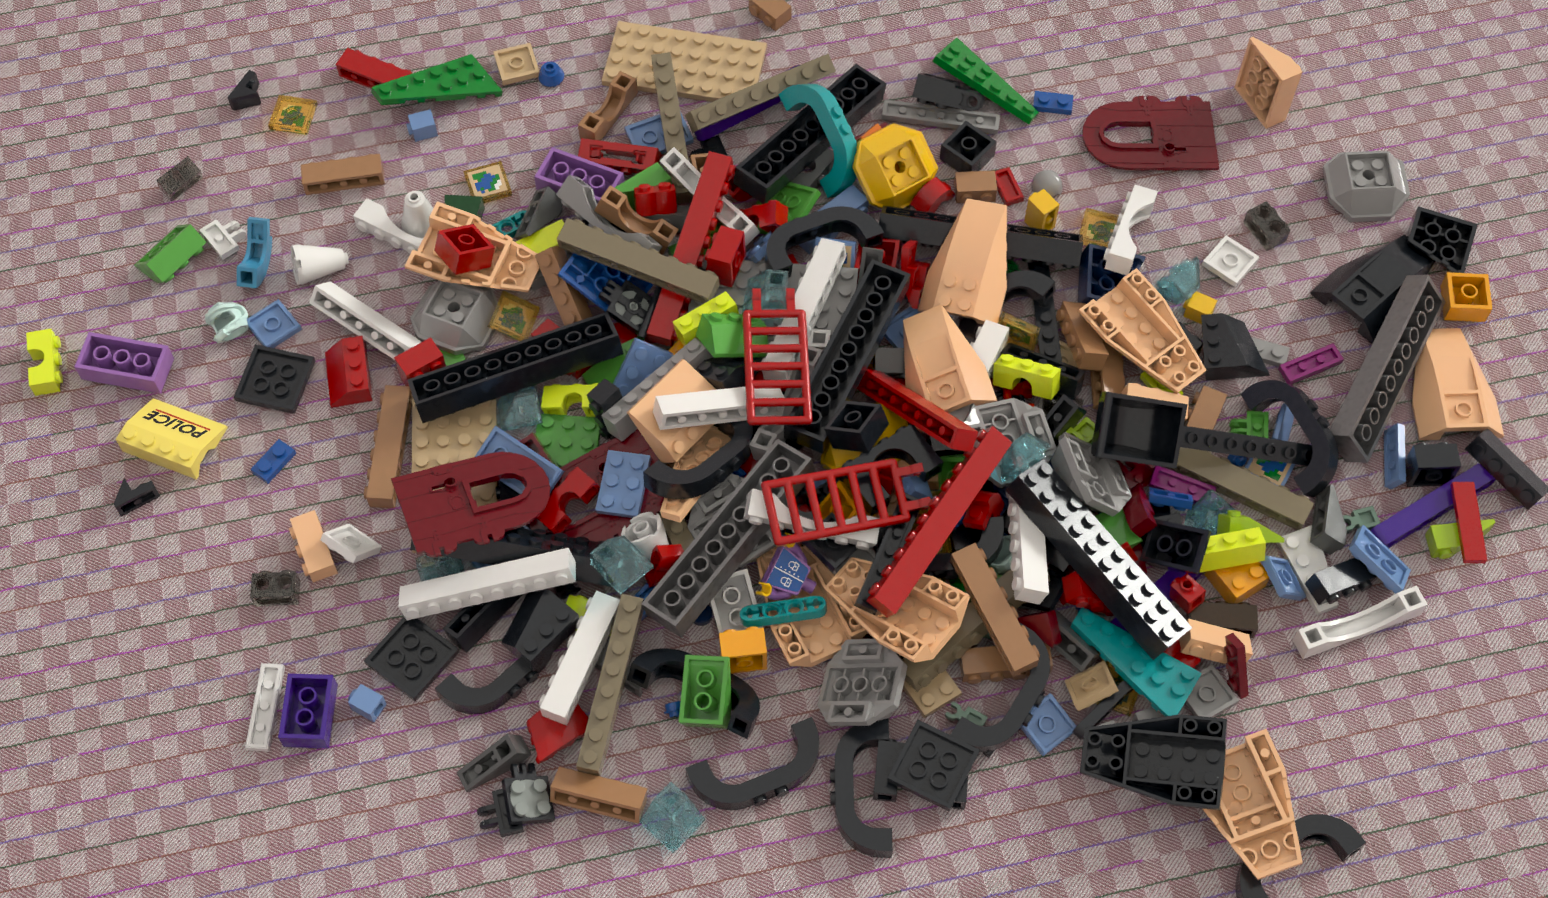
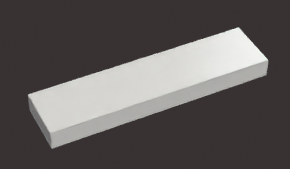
[245,663,285,752]

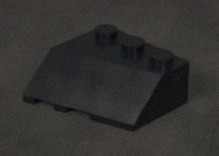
[1407,206,1478,273]
[1201,313,1270,381]
[501,588,579,672]

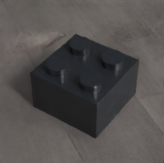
[940,121,997,172]
[824,400,889,453]
[1405,442,1461,487]

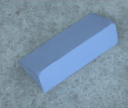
[1271,403,1294,441]

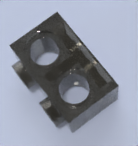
[156,156,203,202]
[1243,201,1290,251]
[250,570,300,607]

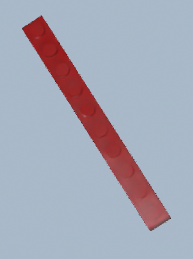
[647,151,736,347]
[866,426,1013,617]

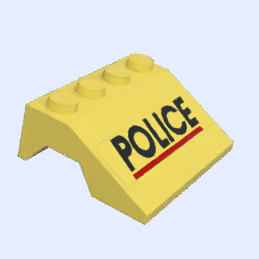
[115,398,228,480]

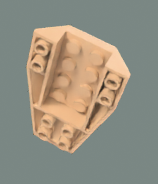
[1078,268,1206,394]
[903,304,997,433]
[1412,328,1504,440]
[756,542,868,667]
[824,557,970,663]

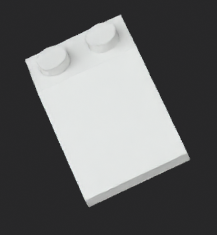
[710,567,763,633]

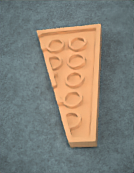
[660,426,731,523]

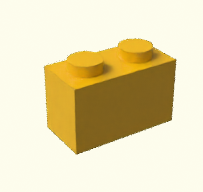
[1024,189,1060,230]

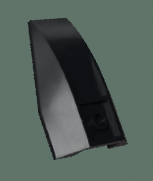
[1310,235,1435,344]
[1080,714,1227,810]

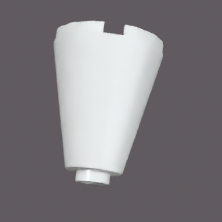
[401,191,433,239]
[291,244,349,285]
[621,512,669,564]

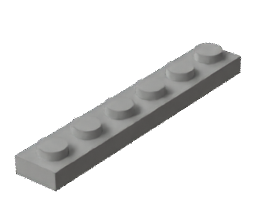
[882,99,1000,135]

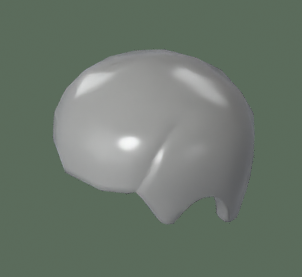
[1031,170,1063,197]

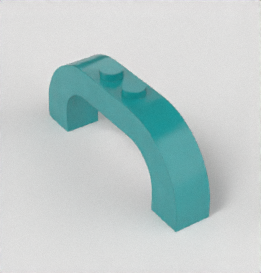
[778,84,857,198]

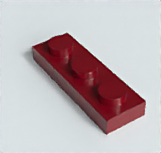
[1224,633,1249,699]

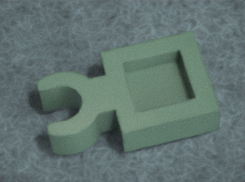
[1343,506,1380,534]
[945,702,988,726]

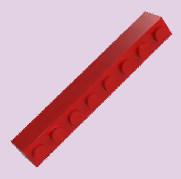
[857,369,978,452]

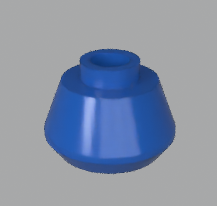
[538,62,564,87]

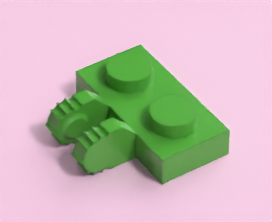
[1229,411,1269,438]

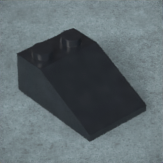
[695,357,766,390]
[1140,519,1211,574]

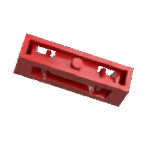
[578,138,661,175]

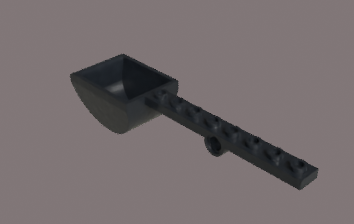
[1091,391,1313,468]

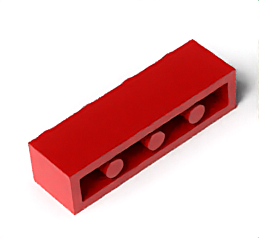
[336,48,412,89]

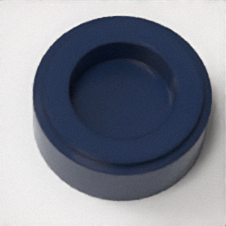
[694,605,712,626]

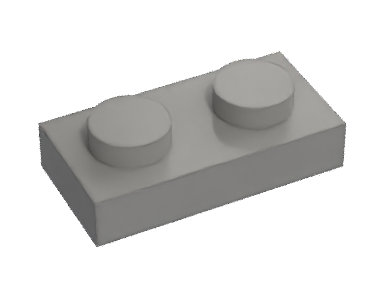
[1252,337,1290,367]

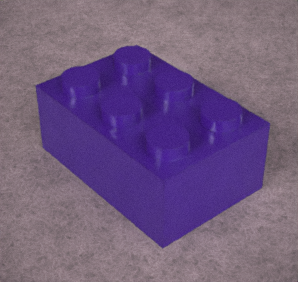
[278,673,338,749]

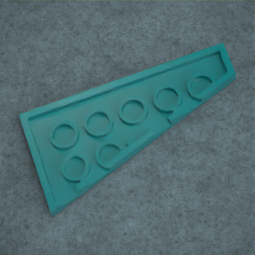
[1071,607,1202,716]

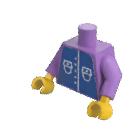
[756,532,816,600]

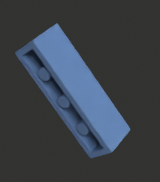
[799,184,869,254]

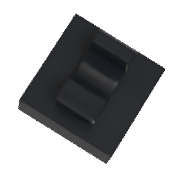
[555,580,581,599]

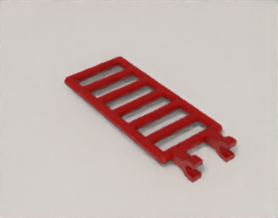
[742,288,812,425]
[761,459,931,546]

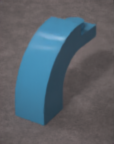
[237,217,272,288]

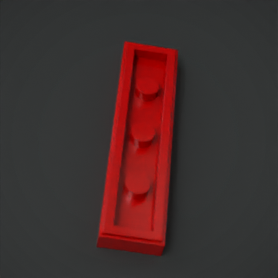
[1450,482,1487,564]

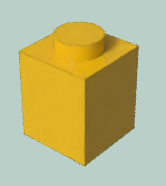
[1183,291,1218,325]

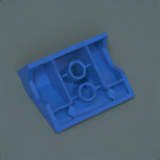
[557,253,654,311]

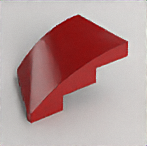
[901,240,931,309]
[526,703,589,764]

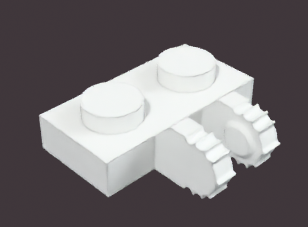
[200,219,247,260]

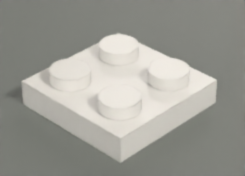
[1202,235,1259,287]
[320,524,382,563]

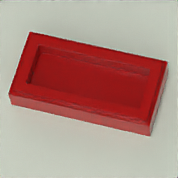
[995,167,1024,206]

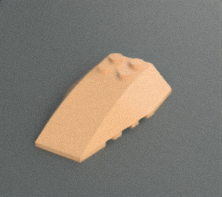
[918,199,1007,324]
[404,202,540,292]
[1203,729,1303,880]

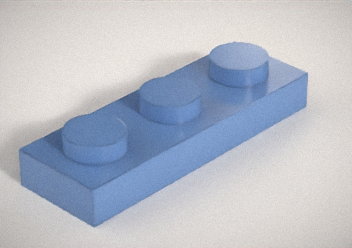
[1384,423,1406,489]

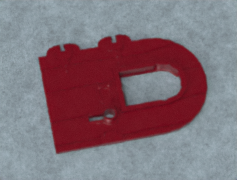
[1082,96,1219,171]
[529,429,664,545]
[391,452,550,558]

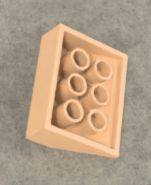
[1234,37,1302,129]
[627,359,717,463]

